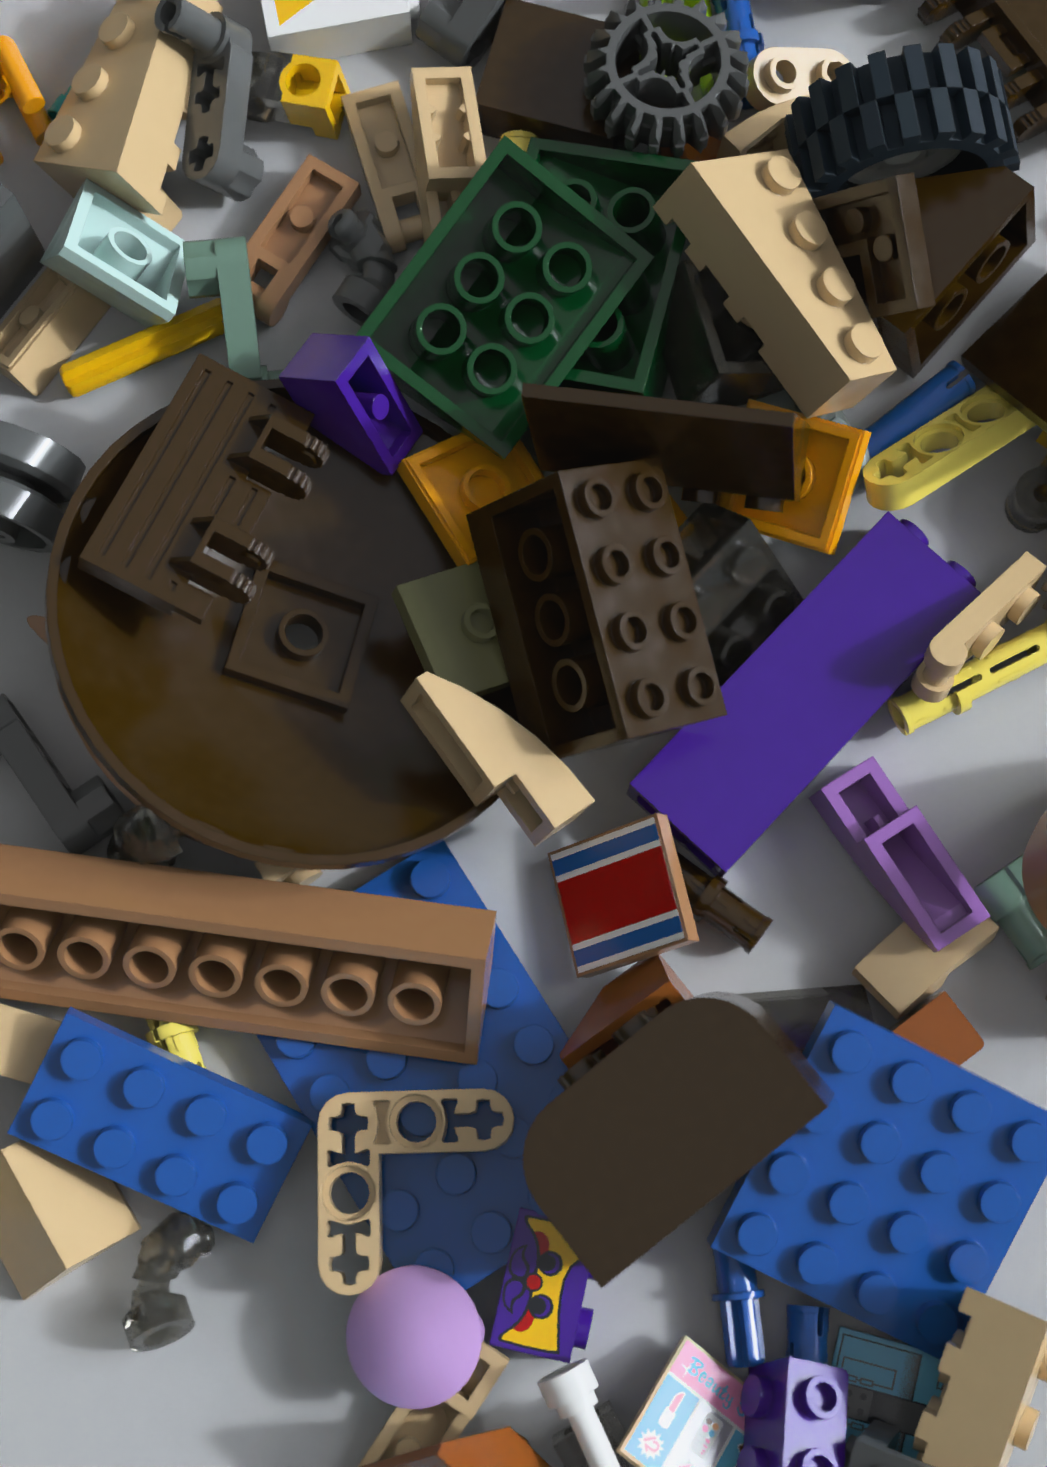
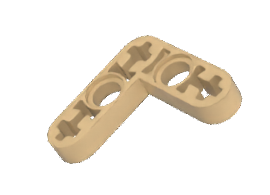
[317,1088,515,1296]

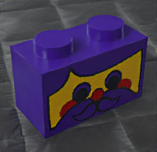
[489,1207,595,1363]

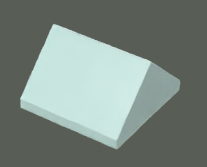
[40,178,185,327]

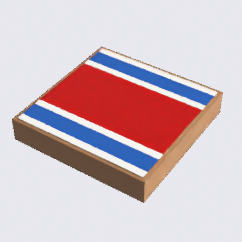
[547,813,700,978]

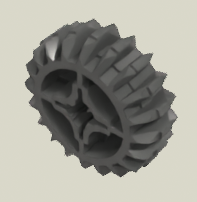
[583,0,749,158]

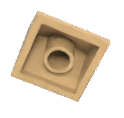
[0,1140,142,1301]

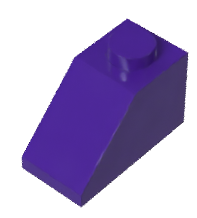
[279,333,423,476]

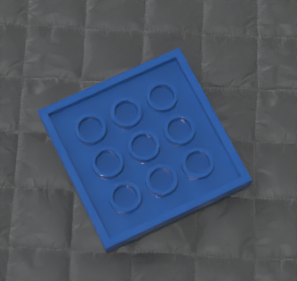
[707,1000,1047,1360]

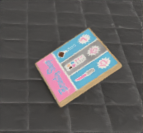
[616,1335,745,1467]

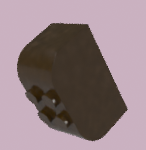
[523,992,834,1288]

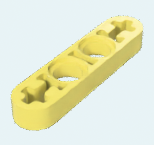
[862,385,1036,511]

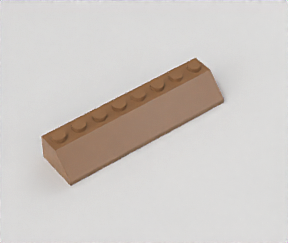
[0,844,497,1065]

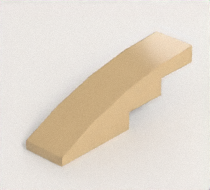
[409,66,486,242]

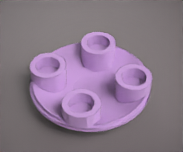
[346,1264,485,1409]

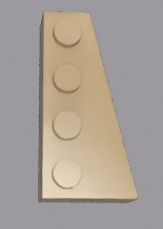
[33,0,223,215]
[653,149,897,418]
[913,1286,1047,1467]

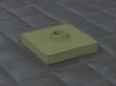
[391,561,510,697]

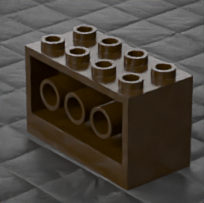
[466,458,727,759]

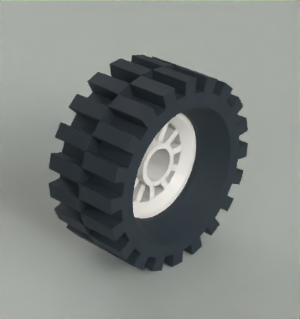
[784,43,1020,199]

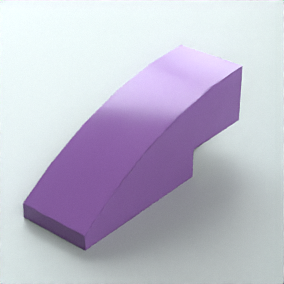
[809,756,990,953]

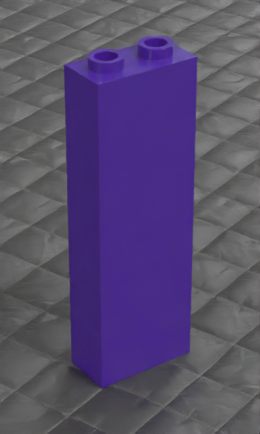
[626,511,981,877]

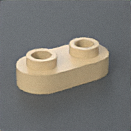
[746,47,849,111]

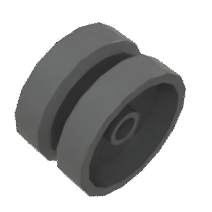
[0,420,86,553]

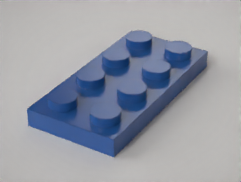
[7,1007,313,1243]

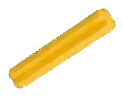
[59,298,225,397]

